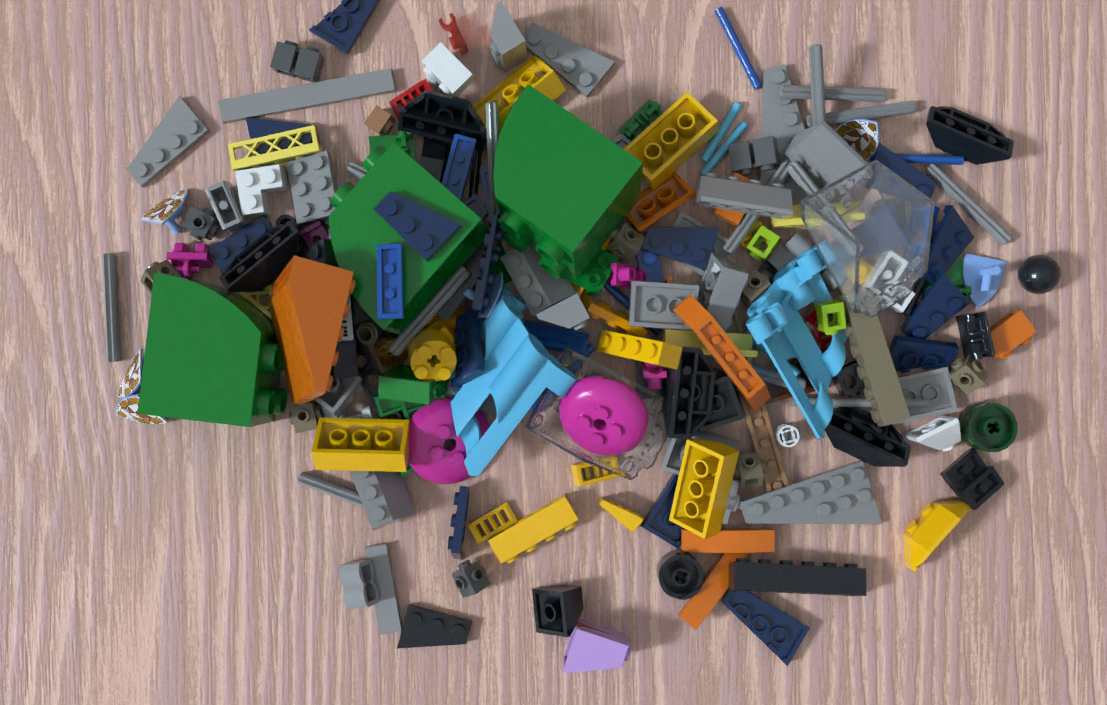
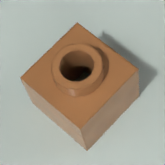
[364,105,395,136]

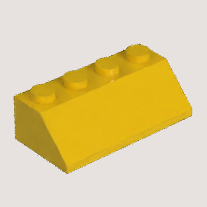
[473,55,566,134]
[624,92,719,190]
[311,417,410,472]
[669,439,739,539]

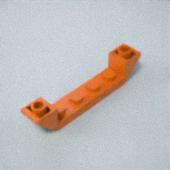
[673,295,771,412]

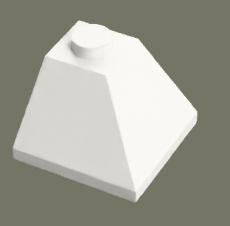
[902,415,961,452]

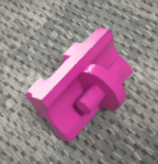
[166,243,213,279]
[608,263,647,289]
[641,362,667,389]

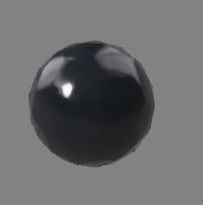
[1018,255,1061,294]

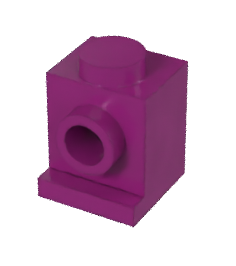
[300,221,329,248]

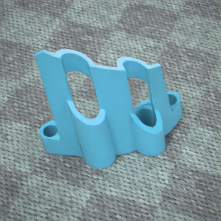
[745,240,847,440]
[449,284,578,476]

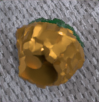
[374,332,408,367]

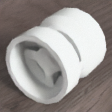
[773,424,800,447]

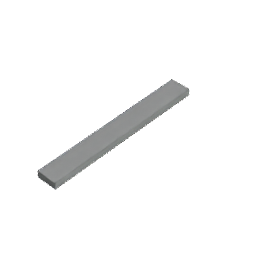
[218,68,396,124]

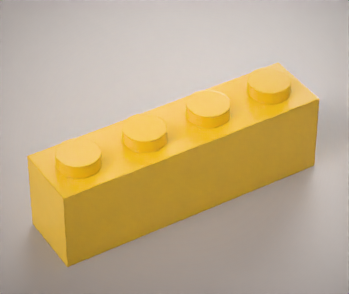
[597,330,683,370]
[488,494,578,564]

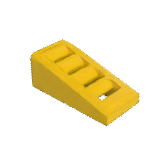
[571,456,621,487]
[598,497,644,532]
[468,501,518,544]

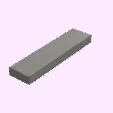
[365,543,402,635]

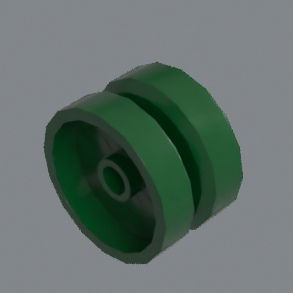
[958,402,1017,452]

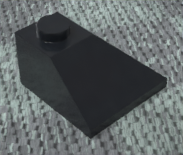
[532,585,584,637]

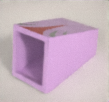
[563,619,631,673]

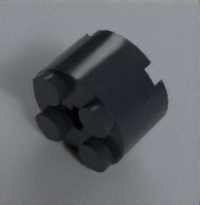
[657,550,704,600]

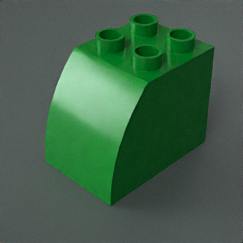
[493,84,643,280]
[329,142,490,335]
[137,273,287,427]

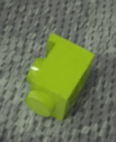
[746,225,782,262]
[814,299,847,335]

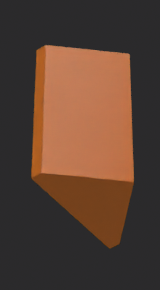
[625,171,695,233]

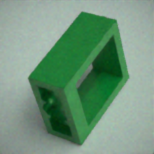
[378,365,449,405]

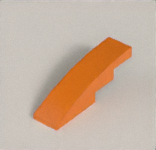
[681,528,775,553]
[678,553,749,630]

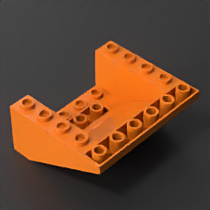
[268,255,355,405]

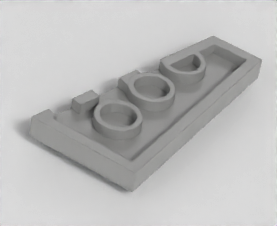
[523,23,615,98]
[127,96,210,187]

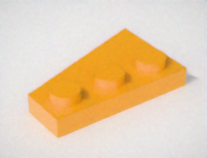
[580,290,648,338]

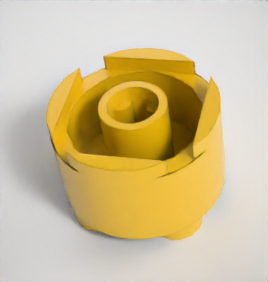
[408,329,457,382]

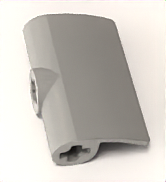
[769,230,846,305]

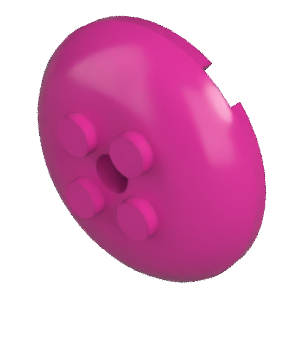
[559,376,649,456]
[408,397,490,484]

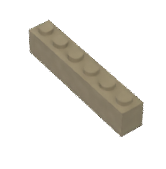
[837,288,911,427]

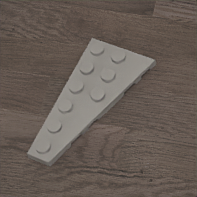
[760,64,822,201]
[739,460,883,524]

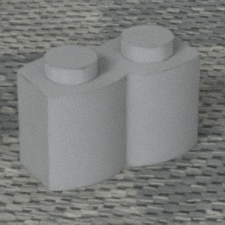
[339,559,379,609]

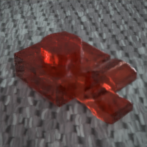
[439,13,469,55]

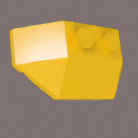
[903,500,971,572]

